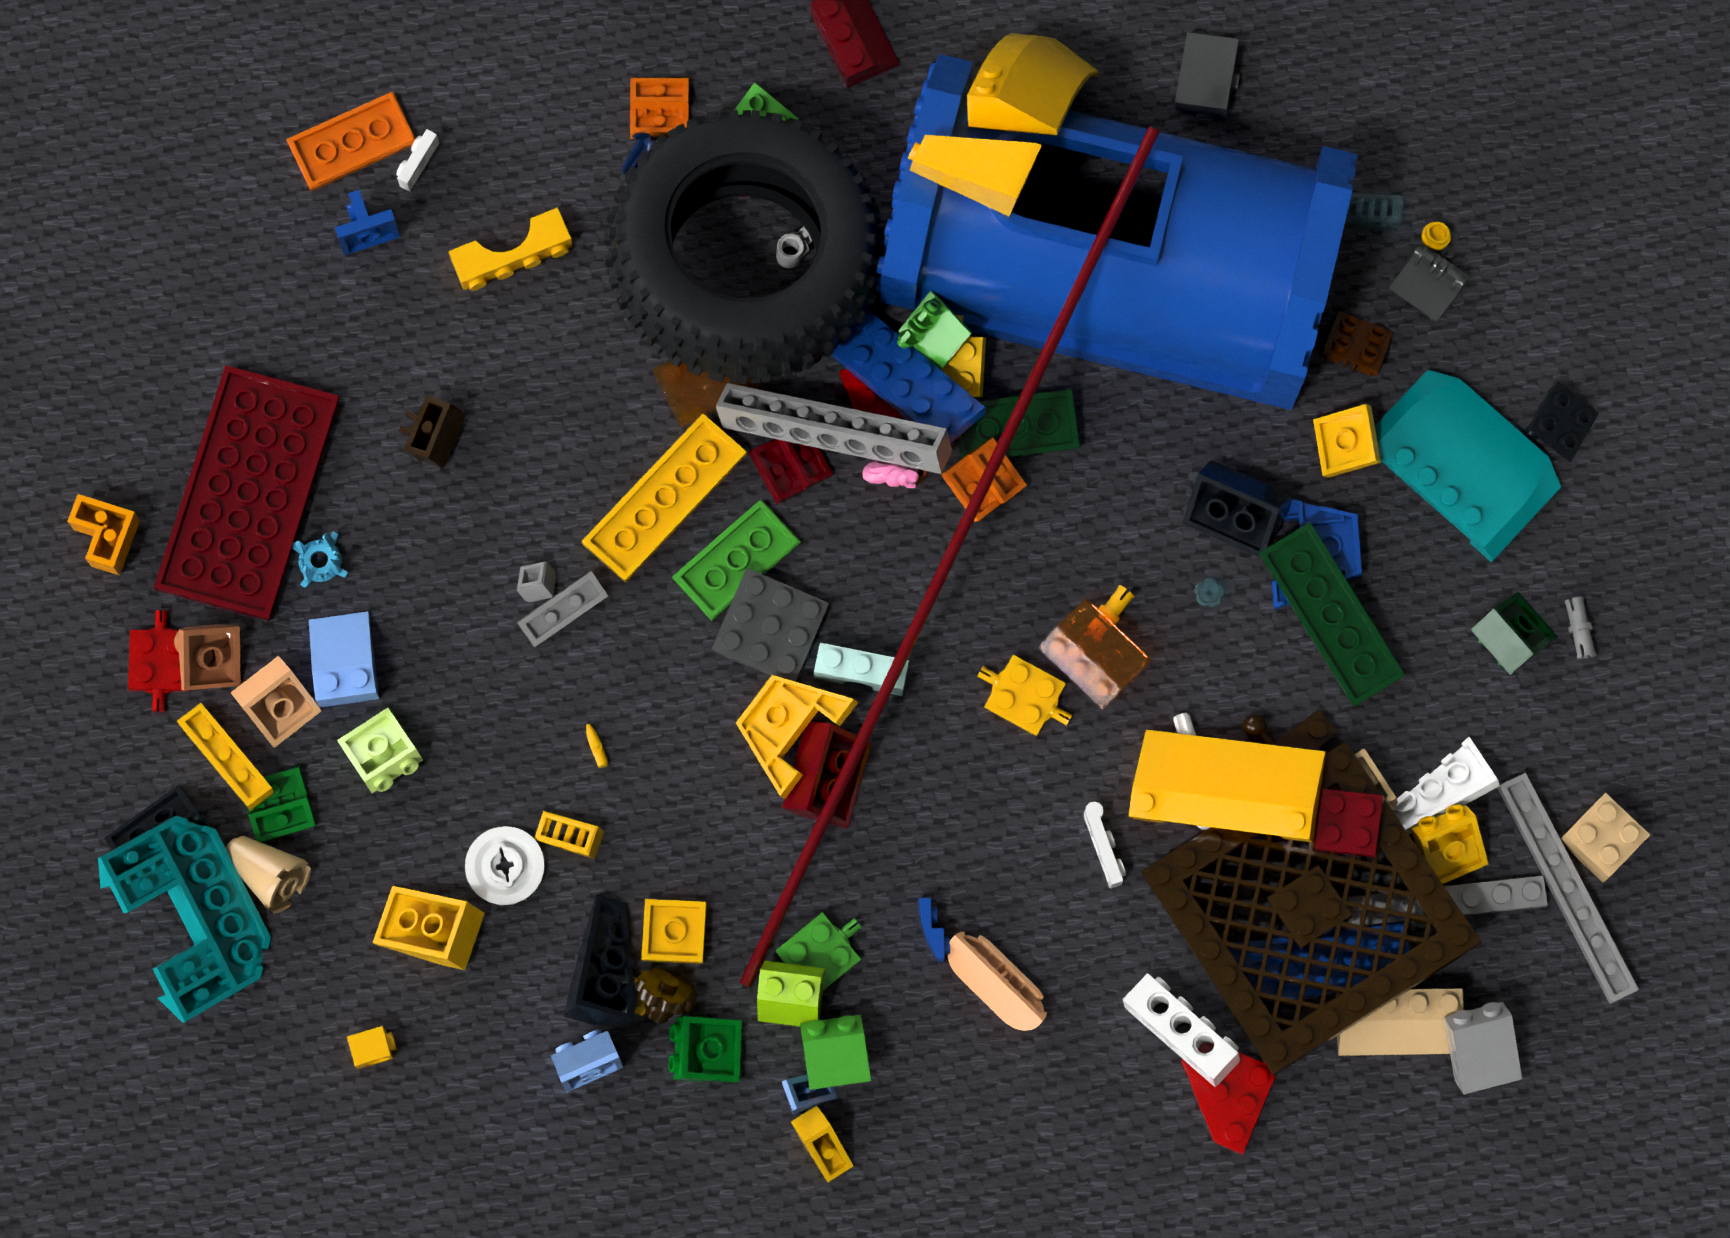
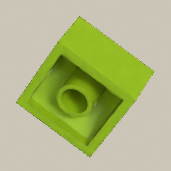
[757,961,825,1027]

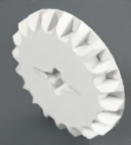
[465,826,545,906]

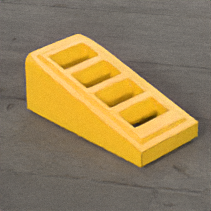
[534,811,604,859]

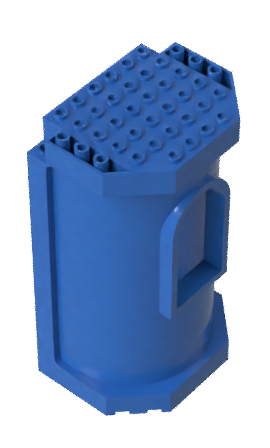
[876,54,1358,410]

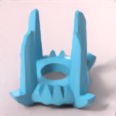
[292,532,348,588]

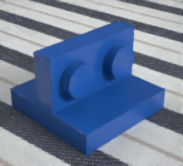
[335,190,400,255]

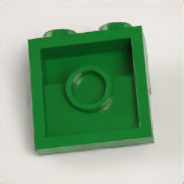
[668,1016,742,1083]

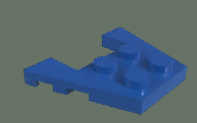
[1272,499,1362,609]

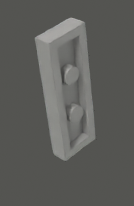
[517,571,608,647]

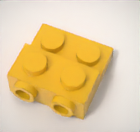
[1411,804,1488,884]

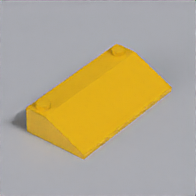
[1129,730,1326,843]

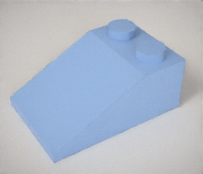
[309,611,379,708]
[551,1029,623,1092]

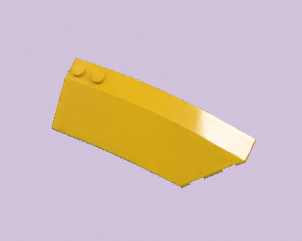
[967,33,1098,135]

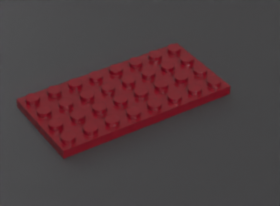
[154,365,340,621]

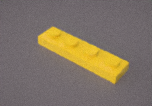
[177,703,274,810]

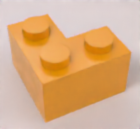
[67,494,140,576]

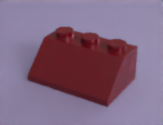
[811,0,900,89]
[782,722,872,829]

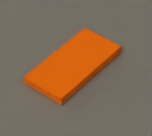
[286,91,415,192]

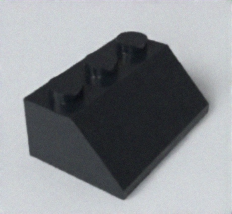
[1183,460,1292,558]
[104,785,209,850]

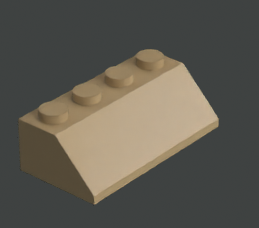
[1336,989,1464,1056]

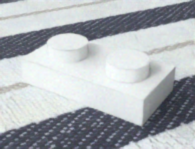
[396,129,439,192]

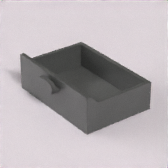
[1175,32,1240,118]

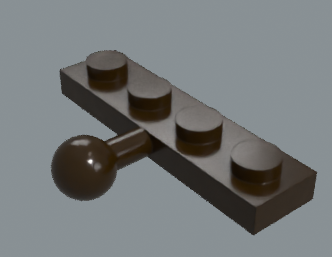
[1243,709,1338,750]

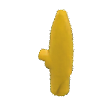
[586,724,609,768]

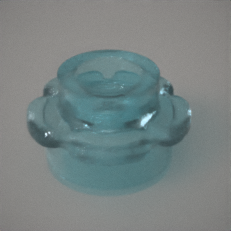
[1194,578,1224,607]

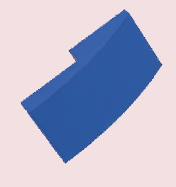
[918,898,950,962]

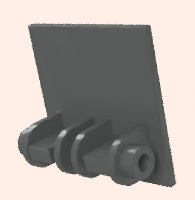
[1389,243,1470,322]

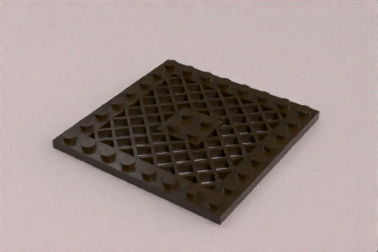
[1141,742,1482,1076]

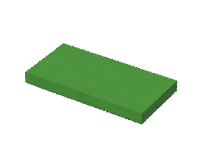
[672,499,801,621]

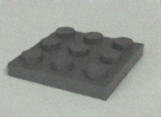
[711,568,829,682]

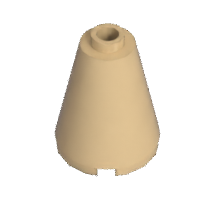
[226,836,311,914]

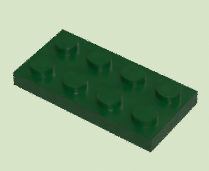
[958,389,1080,458]

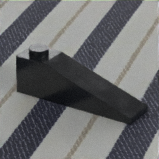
[564,894,638,1025]

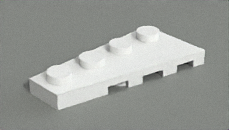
[1394,737,1500,835]

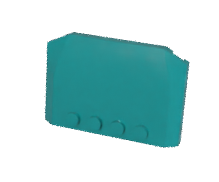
[1375,370,1561,563]

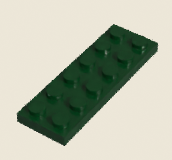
[1258,522,1405,707]

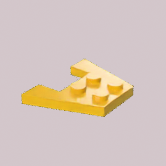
[736,675,858,799]

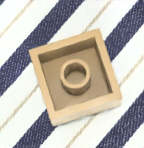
[1561,793,1650,882]

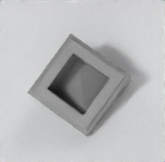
[517,561,556,602]

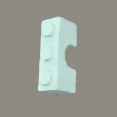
[814,643,909,696]

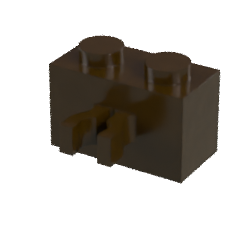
[399,396,466,469]

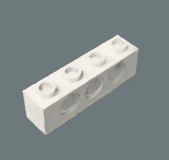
[1123,973,1240,1087]

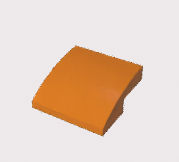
[630,78,689,139]
[941,437,1027,522]

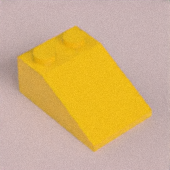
[373,886,485,970]

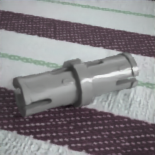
[1564,597,1597,659]

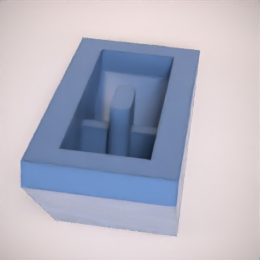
[782,1074,838,1115]

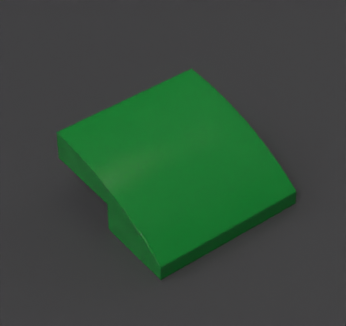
[247,766,316,842]

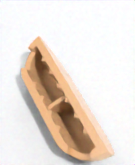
[947,932,1047,1031]

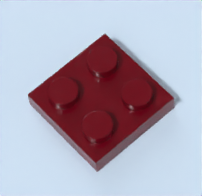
[1314,789,1384,858]

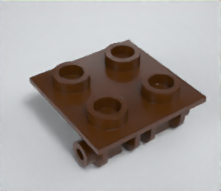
[1321,311,1393,377]

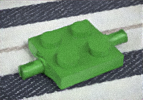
[775,912,862,991]

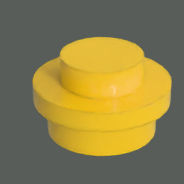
[1421,222,1451,251]

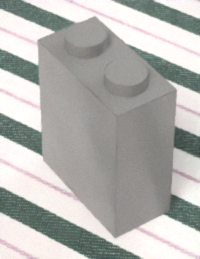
[1444,1002,1522,1095]

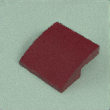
[749,439,833,504]

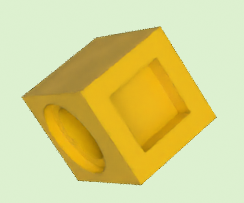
[347,1026,397,1069]

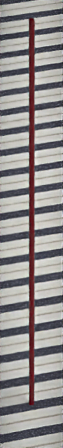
[739,127,1160,988]

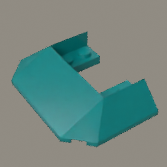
[98,816,271,1022]

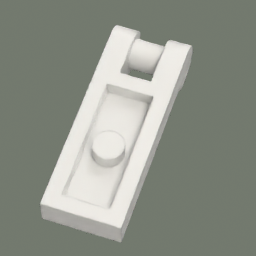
[1084,802,1126,889]

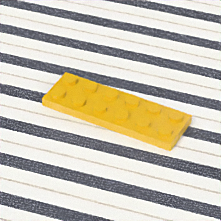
[582,414,747,583]

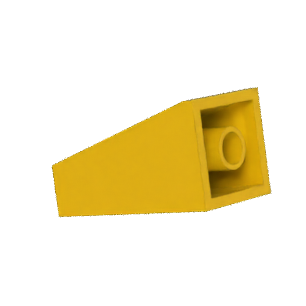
[908,135,1042,216]

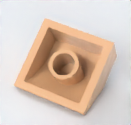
[231,656,322,748]

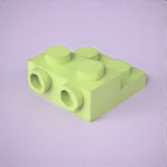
[337,708,423,793]

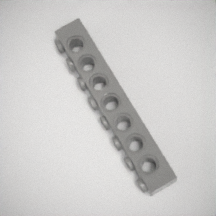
[716,383,952,474]

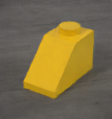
[791,1105,853,1183]

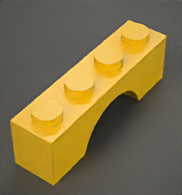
[448,208,573,291]

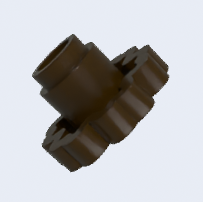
[635,968,698,1023]

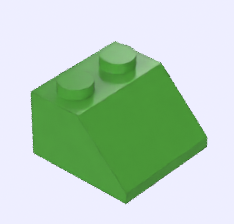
[800,1015,871,1090]

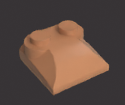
[174,624,241,691]

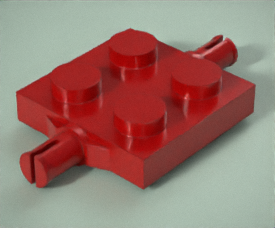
[128,610,190,712]

